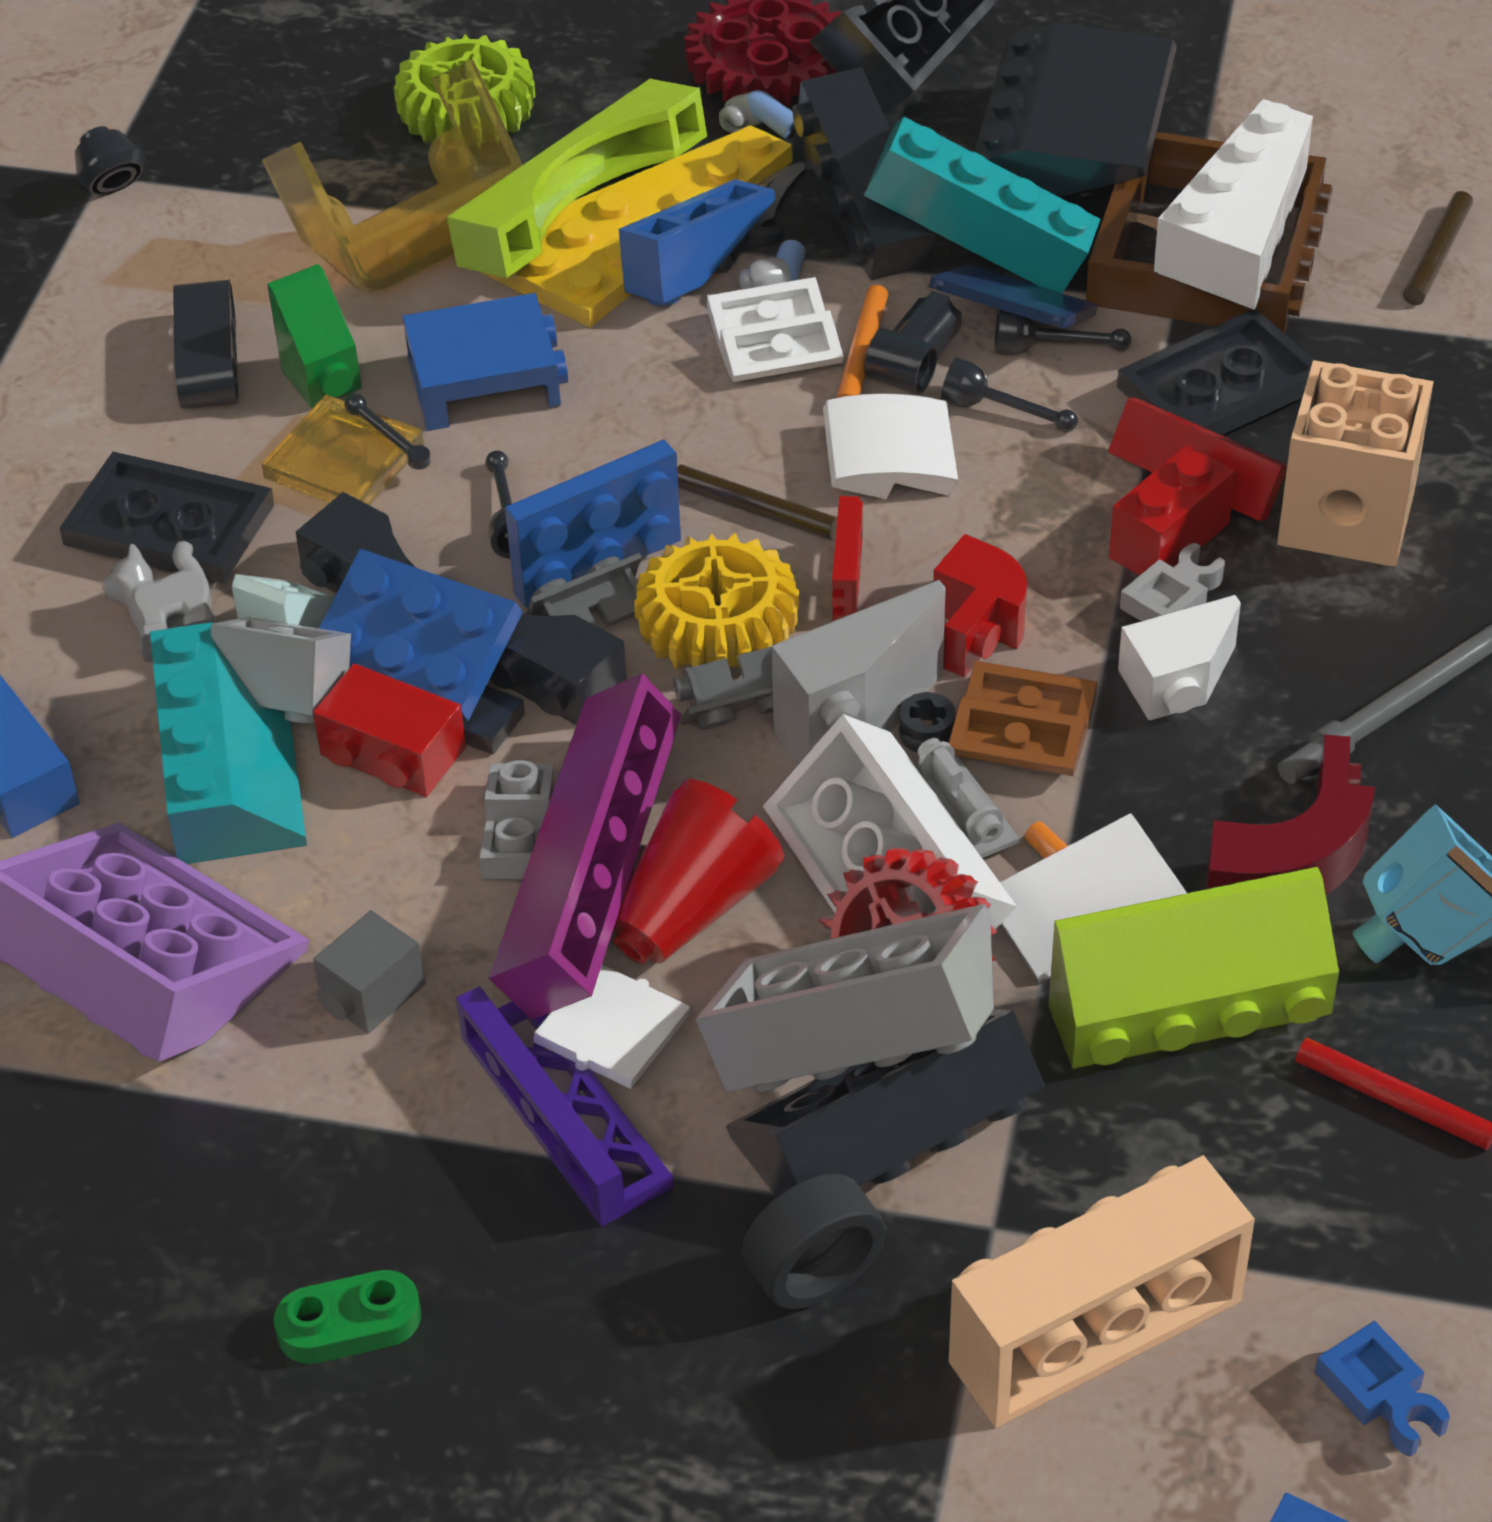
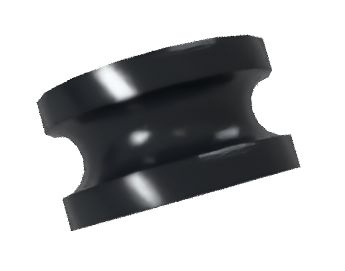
[899,692,956,753]

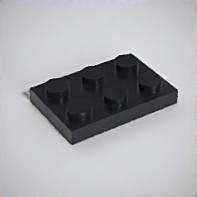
[1117,308,1314,435]
[59,451,274,583]

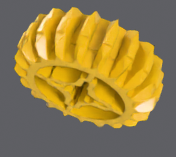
[634,532,799,670]

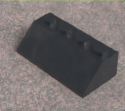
[726,1009,1045,1198]

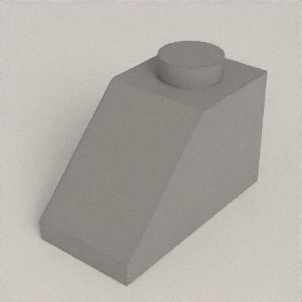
[211,617,351,723]

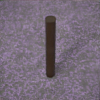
[1403,191,1473,305]
[677,464,837,540]

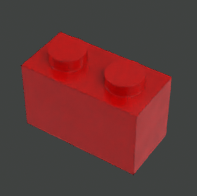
[1109,444,1236,576]
[313,663,466,797]

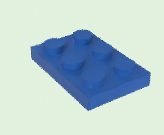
[505,439,681,608]
[319,549,523,721]

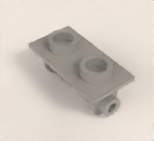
[918,738,1020,858]

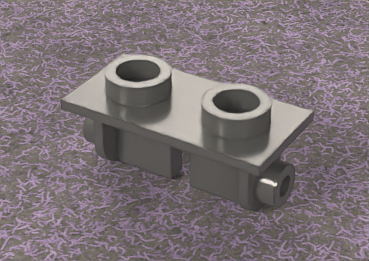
[527,553,642,627]
[673,647,773,730]

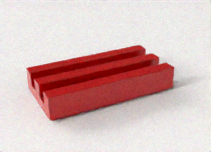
[832,496,863,622]

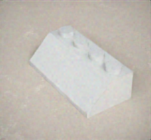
[763,714,1017,930]

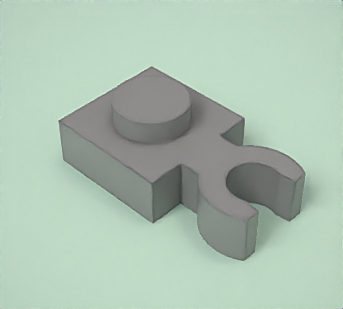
[1120,543,1225,621]

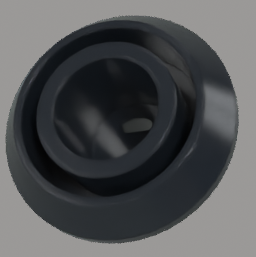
[75,126,146,196]

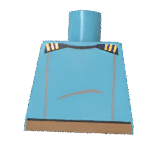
[1353,804,1492,965]

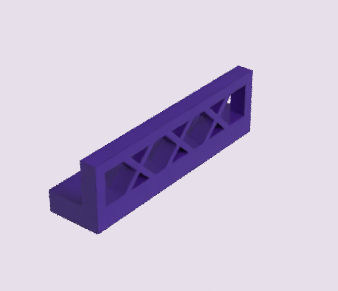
[456,986,673,1227]

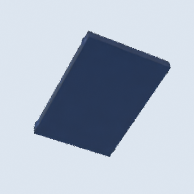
[929,264,1098,329]

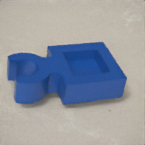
[1315,1320,1450,1457]

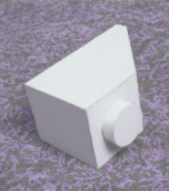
[1118,595,1241,721]

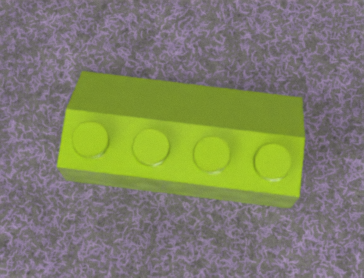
[1048,867,1339,1069]

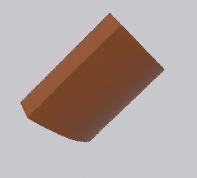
[949,661,1097,776]

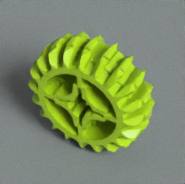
[394,34,536,150]

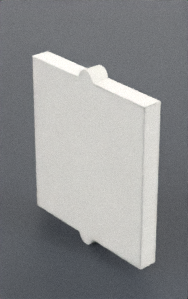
[533,965,691,1089]

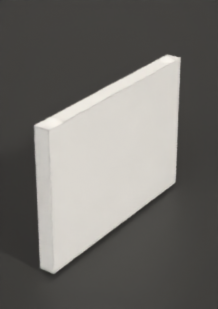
[1000,813,1187,984]

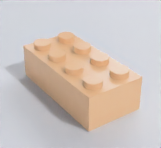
[949,1155,1255,1428]

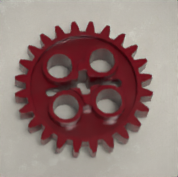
[685,0,841,106]

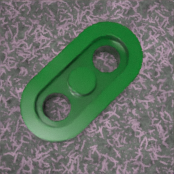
[274,1270,421,1364]

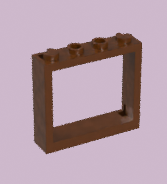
[1086,132,1333,334]

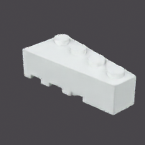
[1154,99,1313,310]

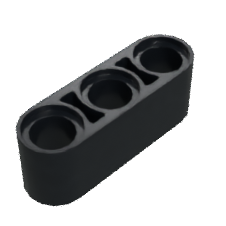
[173,279,239,408]

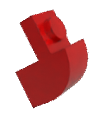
[933,534,1027,678]

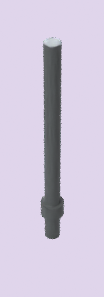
[1278,624,1492,784]

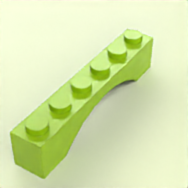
[446,79,707,278]

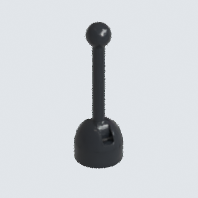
[994,309,1132,354]
[941,358,1078,432]
[485,450,512,559]

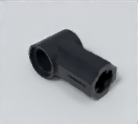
[864,291,962,394]

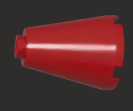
[613,779,785,965]

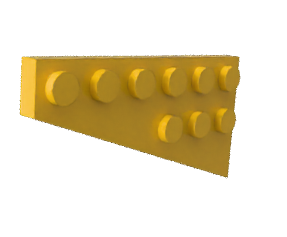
[480,125,793,328]

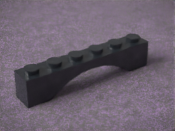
[295,491,627,725]

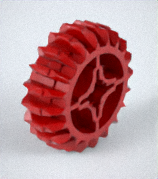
[818,848,998,961]

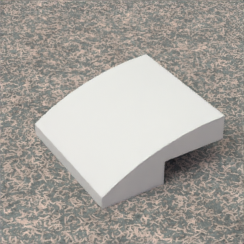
[707,277,844,382]
[823,394,958,500]

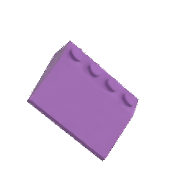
[0,822,309,1062]

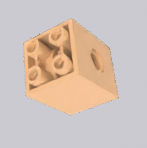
[1277,360,1433,567]

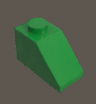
[267,264,362,408]

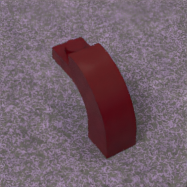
[1206,734,1375,895]

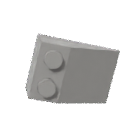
[772,580,945,765]

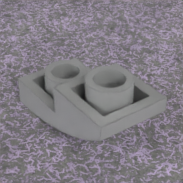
[480,760,554,879]

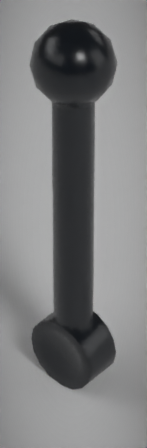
[344,393,431,470]

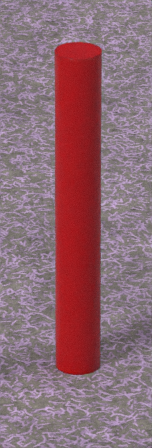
[1295,1037,1492,1151]

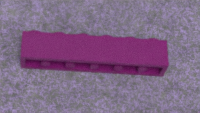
[488,673,682,1020]

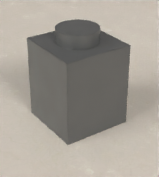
[313,910,425,1034]

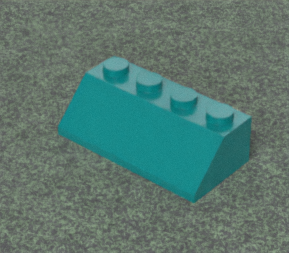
[864,117,1100,293]
[150,622,307,864]

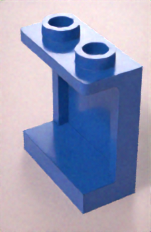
[402,293,568,431]

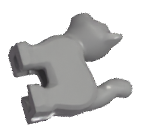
[103,541,216,662]

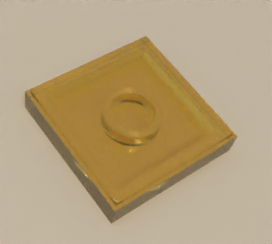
[261,395,424,505]

